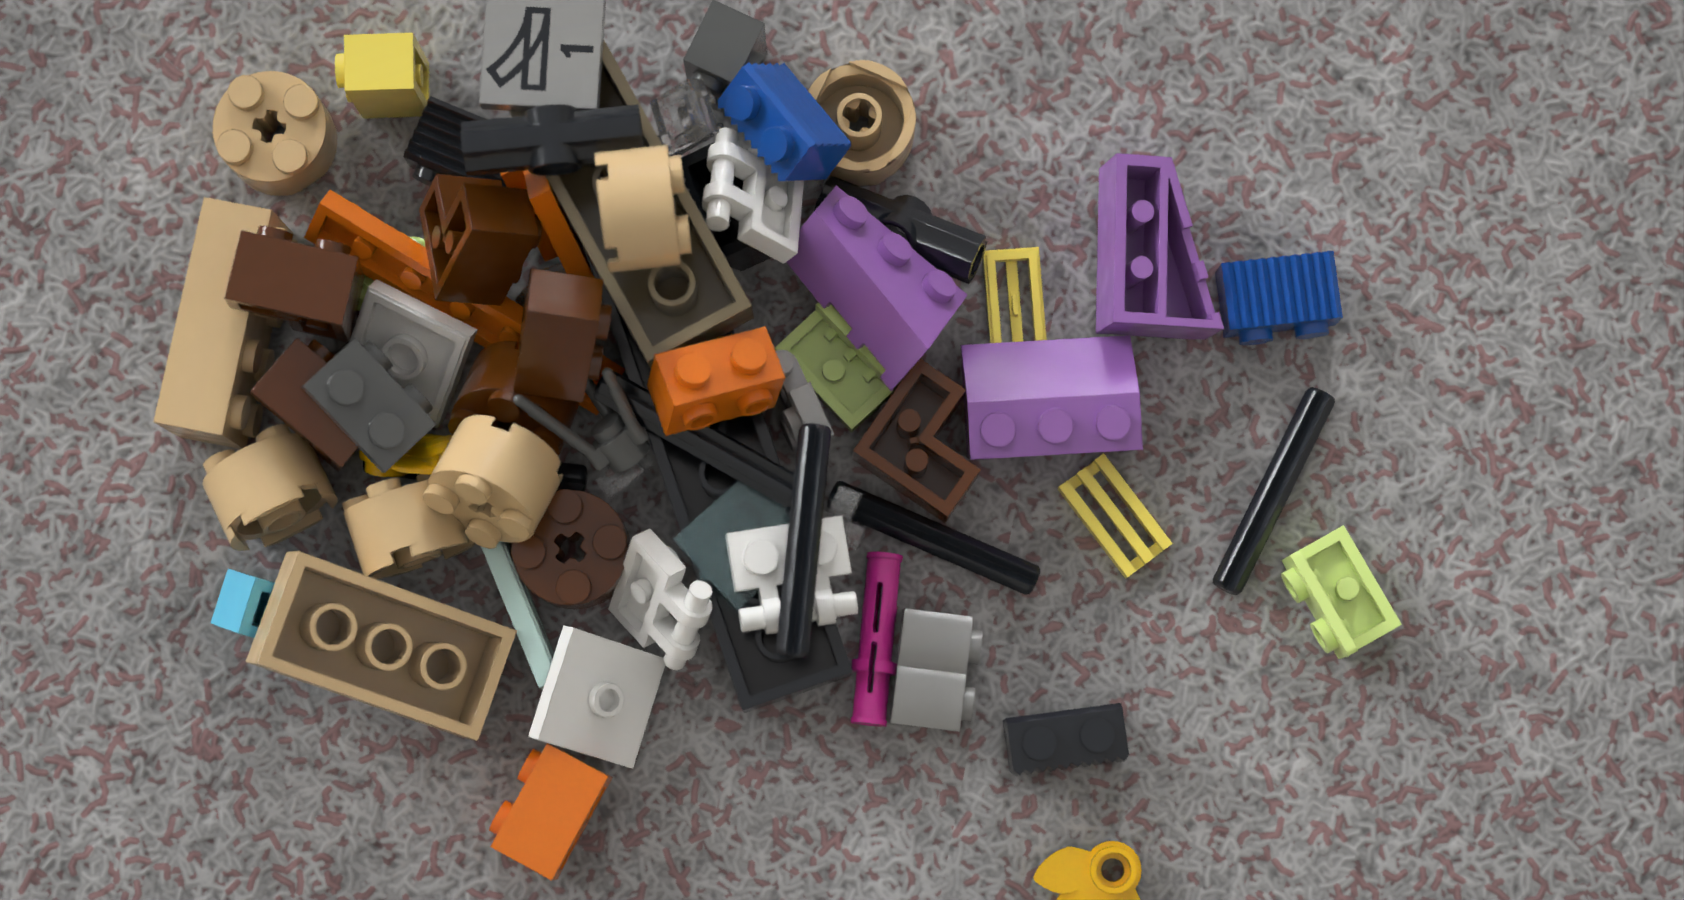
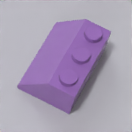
[960,335,1143,460]

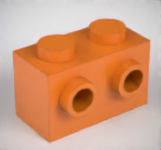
[647,326,785,436]
[489,743,613,881]

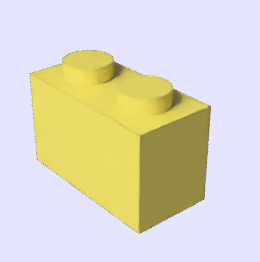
[335,33,430,118]

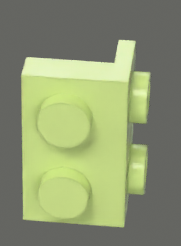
[774,302,902,433]
[1281,525,1402,659]

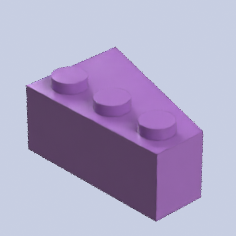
[1096,153,1224,340]
[786,185,968,391]

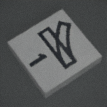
[479,0,606,112]

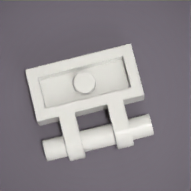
[702,127,804,264]
[725,515,858,634]
[608,528,712,670]

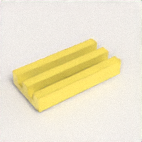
[983,247,1047,343]
[1057,453,1173,579]

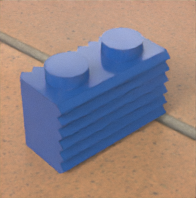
[718,63,851,181]
[1215,251,1343,345]

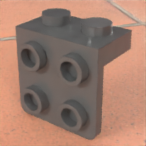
[301,338,436,473]

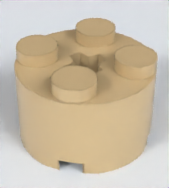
[808,60,916,186]
[213,71,337,196]
[595,145,692,273]
[423,415,563,549]
[202,424,338,551]
[342,474,475,580]

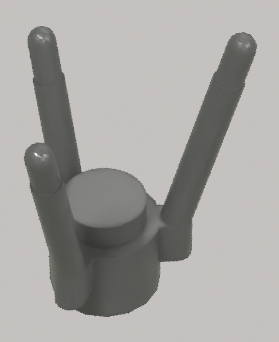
[513,367,650,473]

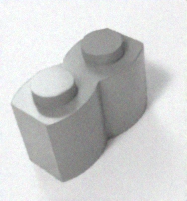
[889,608,982,732]

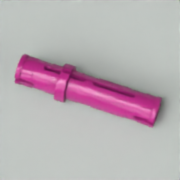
[850,551,903,727]

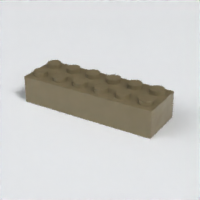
[481,40,754,370]

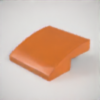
[501,170,594,278]

